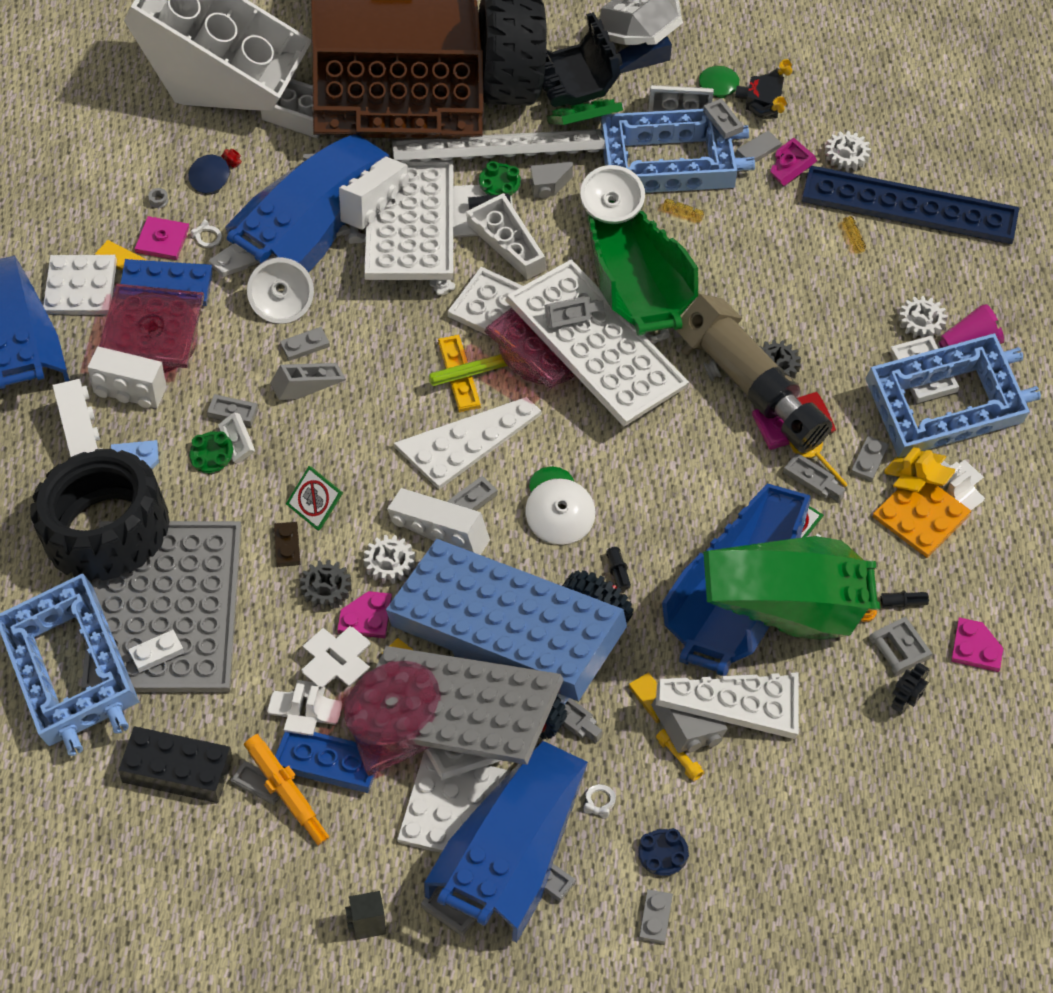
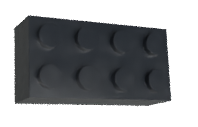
[118,726,233,803]

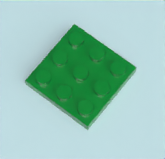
[546,99,623,125]

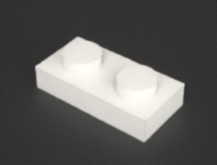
[218,412,255,463]
[128,630,184,673]

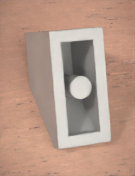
[530,162,573,198]

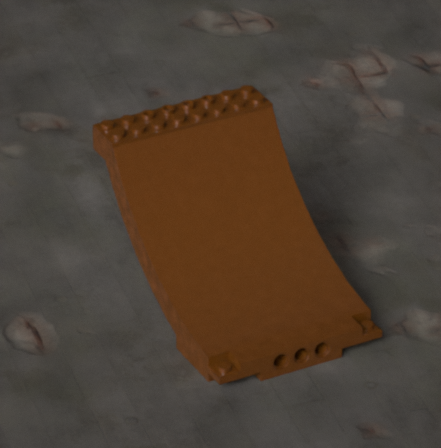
[310,0,483,139]

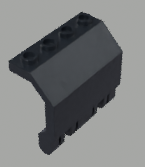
[542,12,622,107]

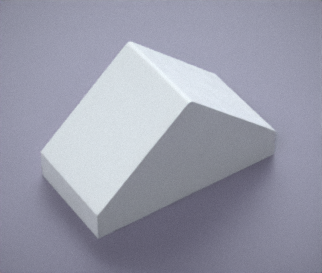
[124,0,311,111]

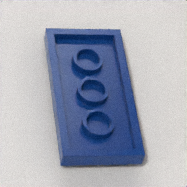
[118,259,213,306]
[275,732,383,793]

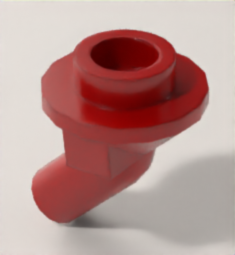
[221,148,242,168]

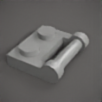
[868,616,933,676]

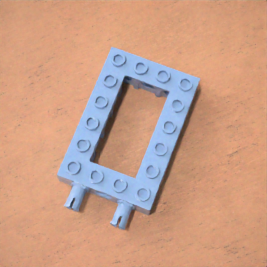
[600,109,755,193]
[865,333,1041,458]
[0,573,139,756]

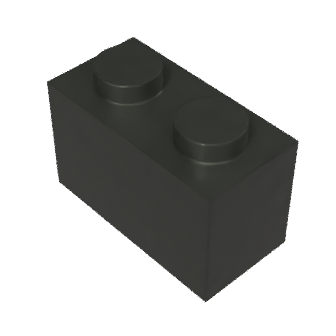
[345,891,386,940]

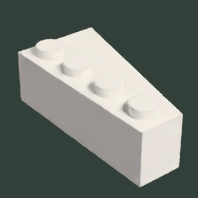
[339,156,409,230]
[466,193,546,280]
[53,379,103,457]
[387,488,490,555]

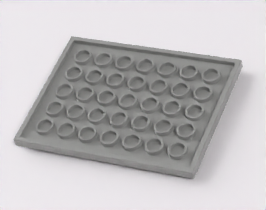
[81,521,242,692]

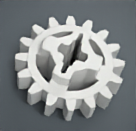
[825,131,871,172]
[898,296,948,338]
[364,535,415,584]

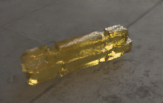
[663,199,704,222]
[842,216,866,253]

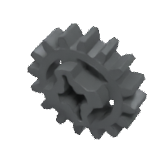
[760,339,801,379]
[300,560,352,610]

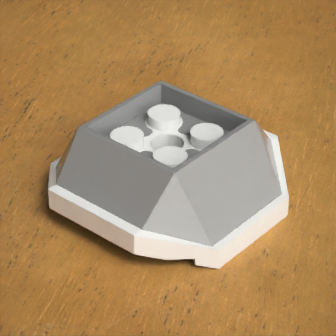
[600,0,683,45]

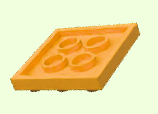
[872,474,971,558]

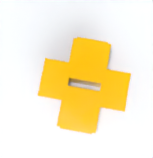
[884,447,955,492]

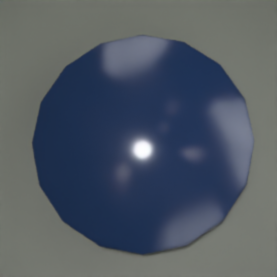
[188,154,231,194]
[638,828,689,876]

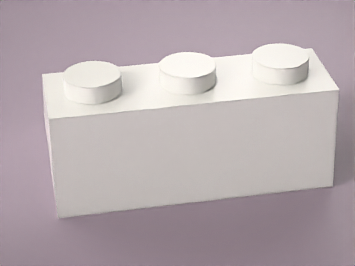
[648,85,714,112]

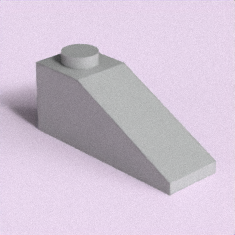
[270,363,346,400]

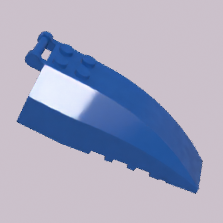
[225,134,389,273]
[0,256,69,389]
[662,483,811,676]
[424,741,588,943]

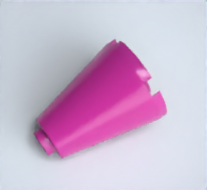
[939,304,1004,348]

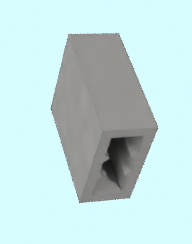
[651,698,728,753]

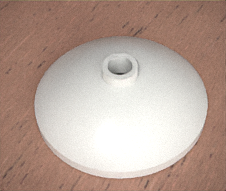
[580,165,645,224]
[247,257,314,324]
[525,479,595,545]

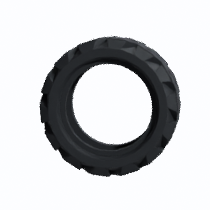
[478,0,547,106]
[30,449,170,581]

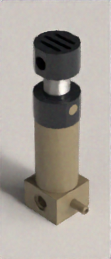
[676,294,833,453]

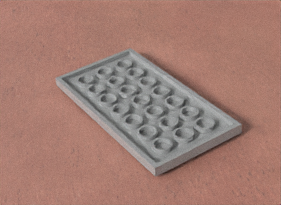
[347,646,564,765]

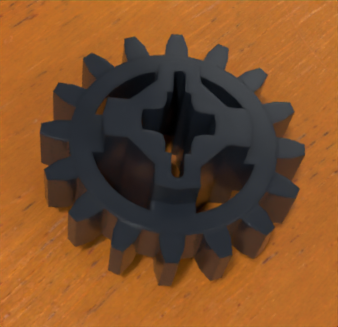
[891,662,930,714]

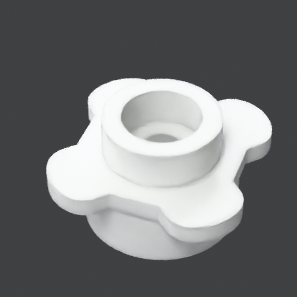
[430,280,455,295]

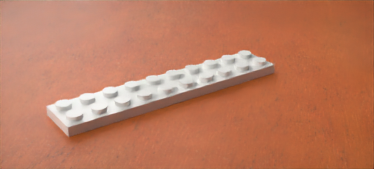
[392,129,605,163]

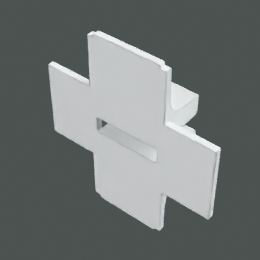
[937,460,985,510]
[301,626,371,688]
[267,680,343,736]

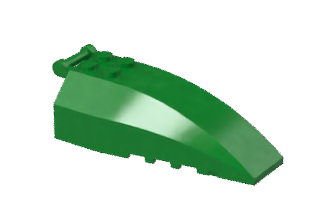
[586,200,699,336]
[703,536,880,640]

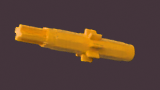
[243,734,330,846]

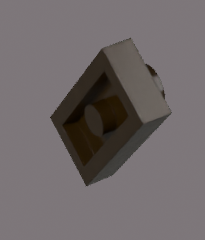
[274,522,301,567]

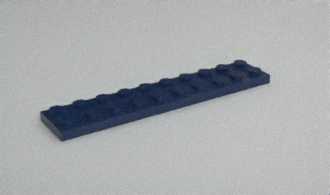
[802,166,1019,244]

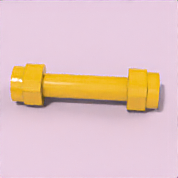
[655,729,705,782]

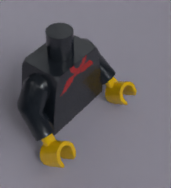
[735,59,793,118]

